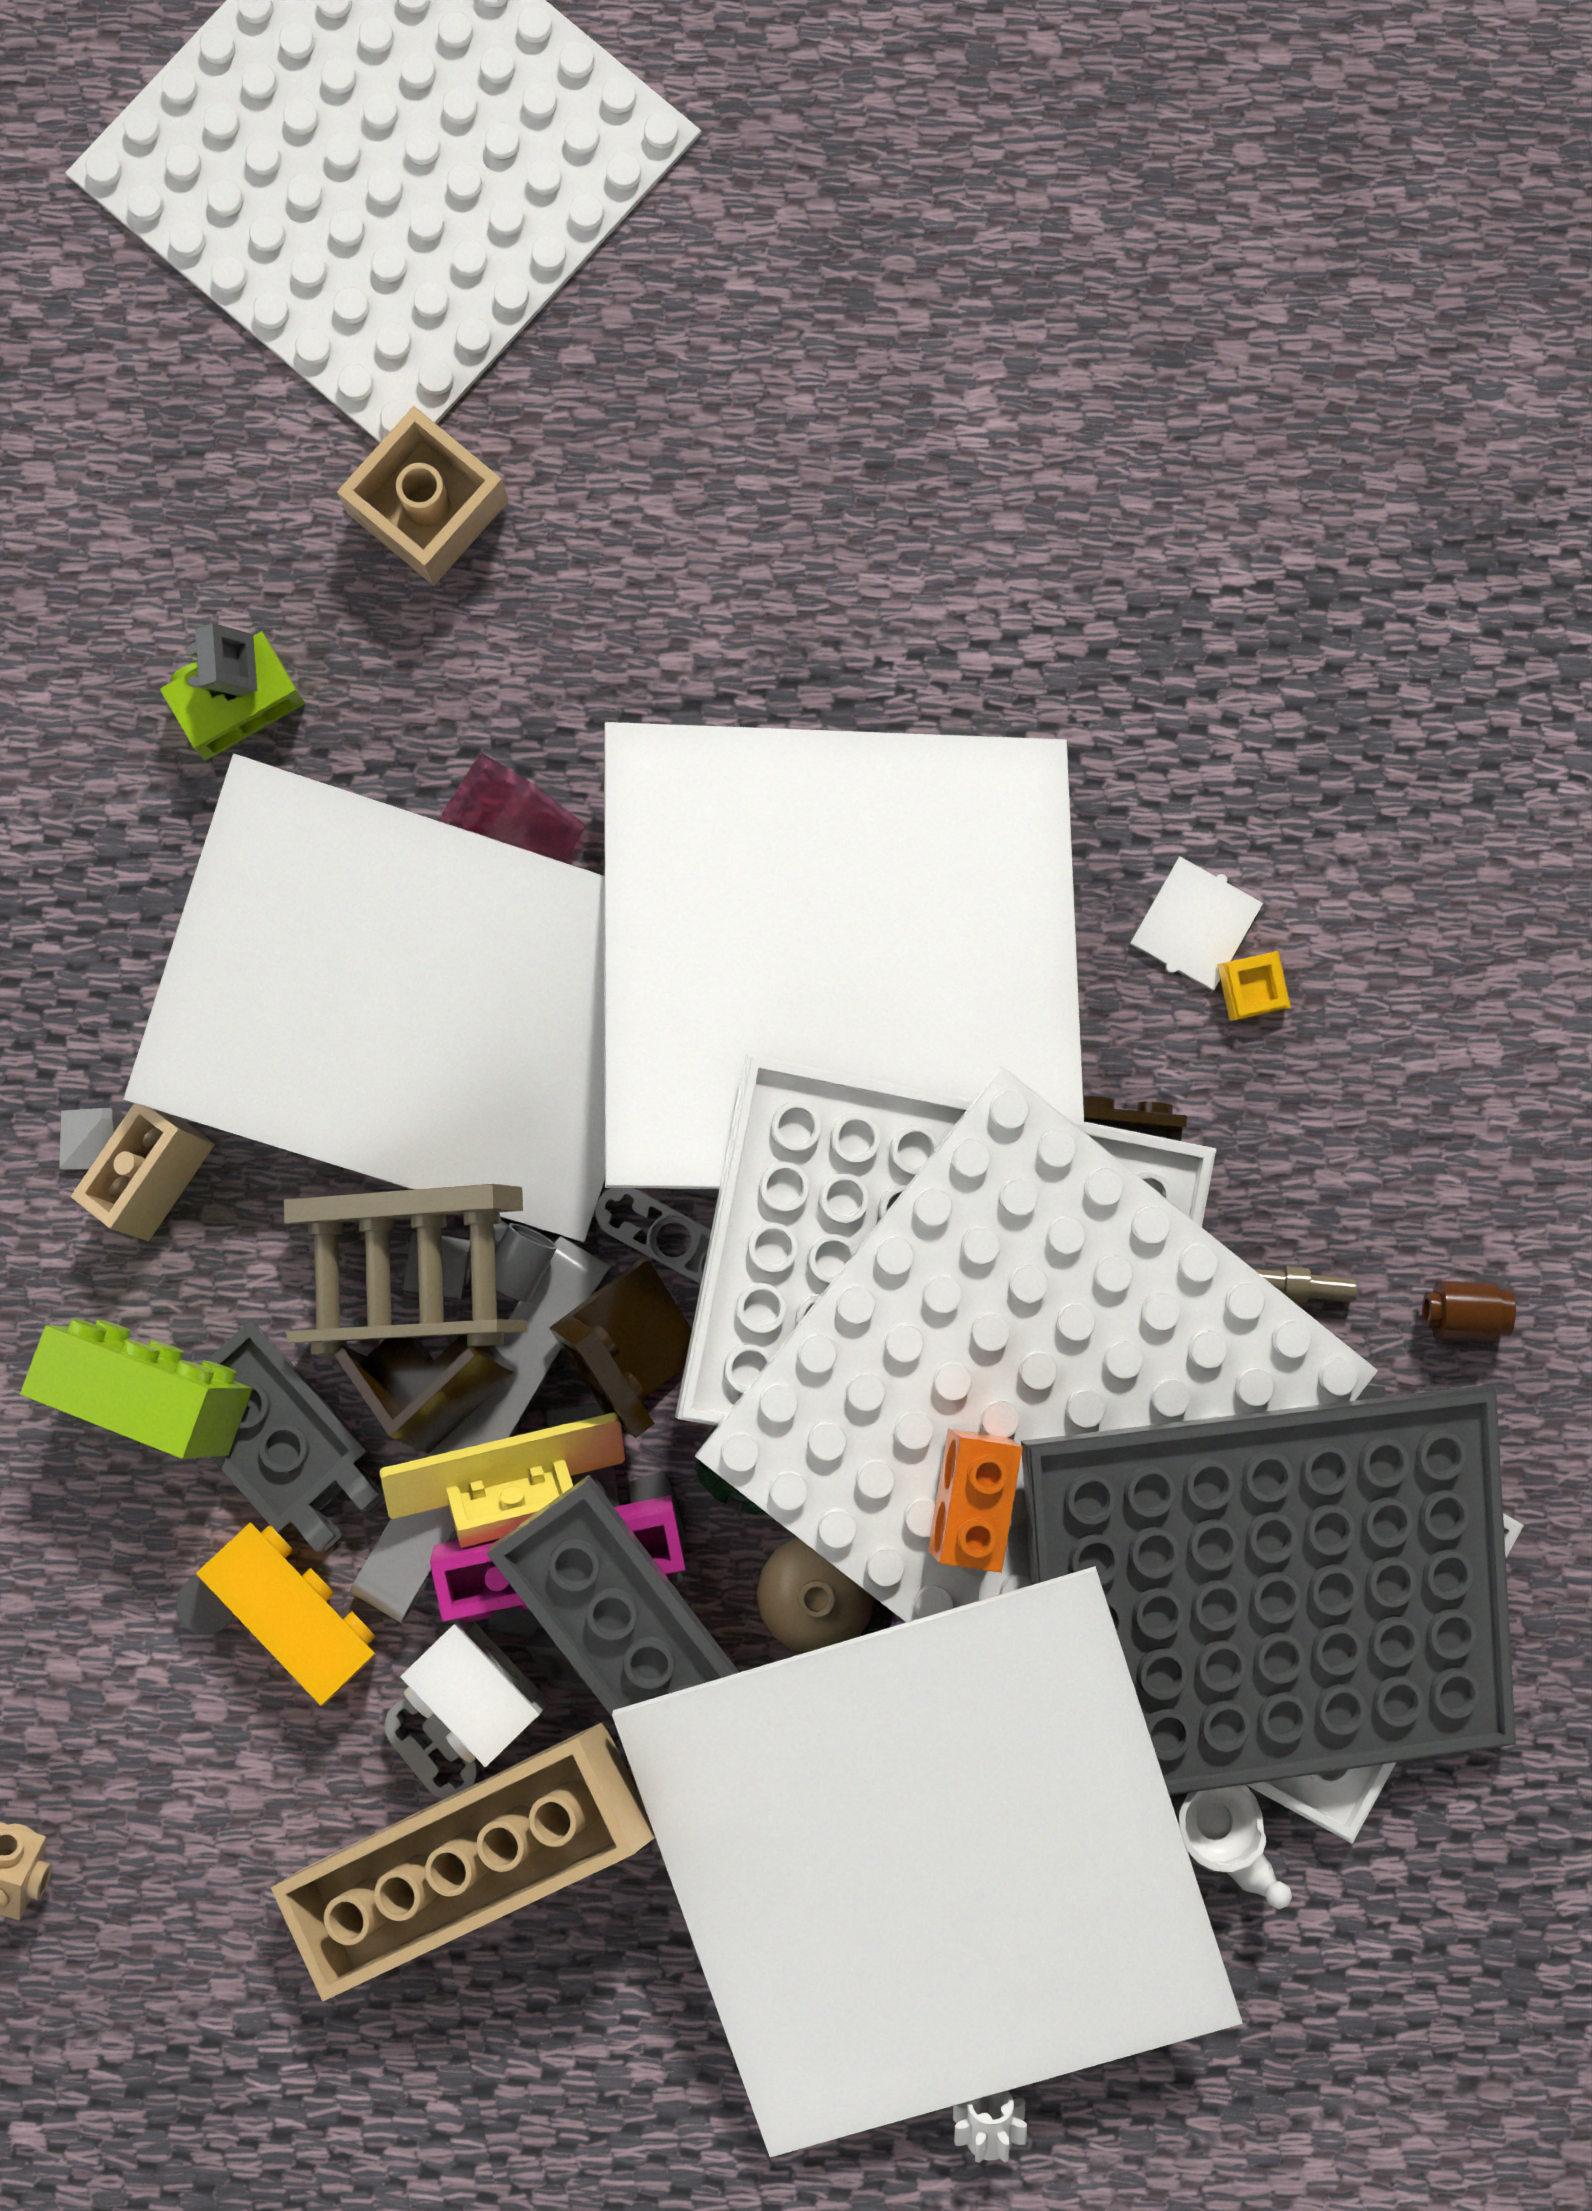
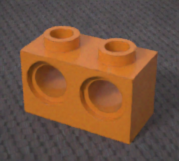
[928,1428,1023,1573]

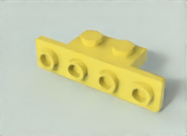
[380,1413,625,1548]

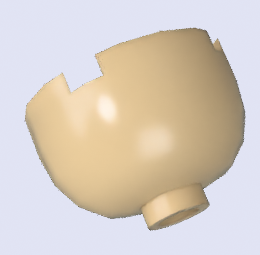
[756,1537,875,1653]

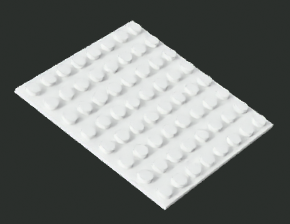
[65,0,702,443]
[604,722,1084,1189]
[695,1066,1378,1623]
[612,1566,1243,2157]

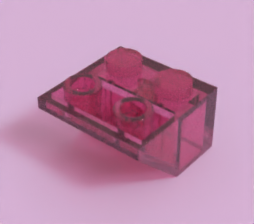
[437,752,587,863]

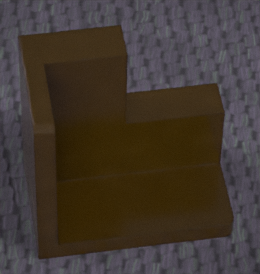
[334,1324,514,1454]

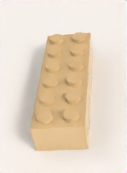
[271,1721,655,2002]

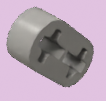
[384,1697,479,1799]

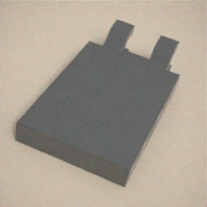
[206,1321,385,1552]

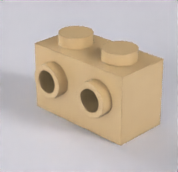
[70,1103,215,1242]

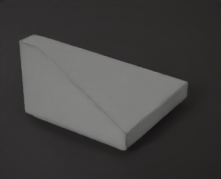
[59,1108,122,1170]

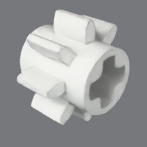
[953,2091,1027,2163]

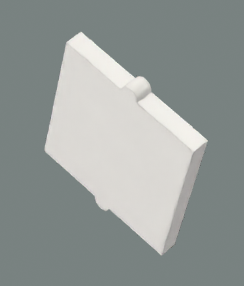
[1129,856,1263,991]

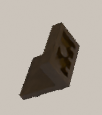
[549,1259,692,1438]

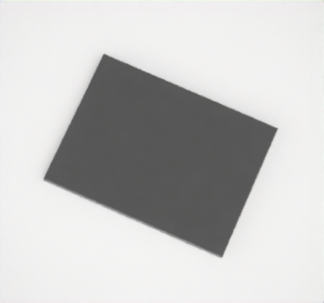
[1021,1385,1516,1796]

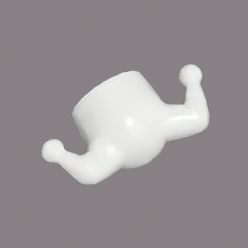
[1170,1785,1292,1909]

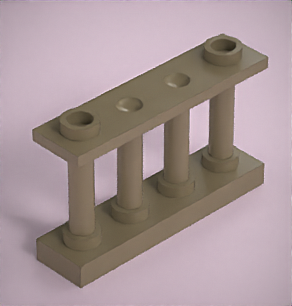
[284,1184,527,1354]

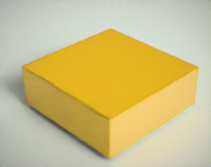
[1217,951,1291,1021]

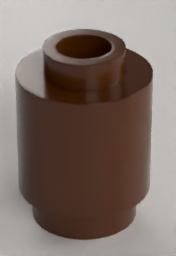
[1422,1281,1516,1342]

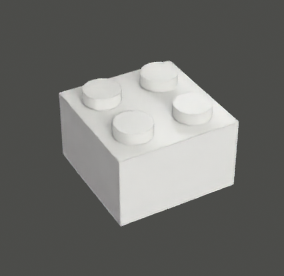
[400,1621,550,1767]

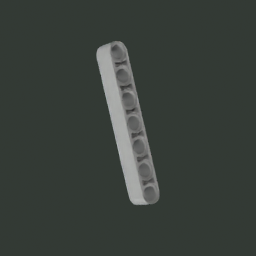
[350,1237,612,1624]

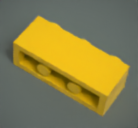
[196,1522,376,1706]

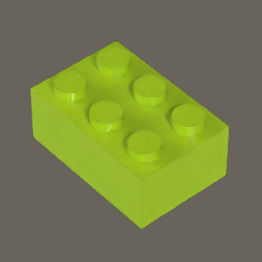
[20,1318,253,1459]

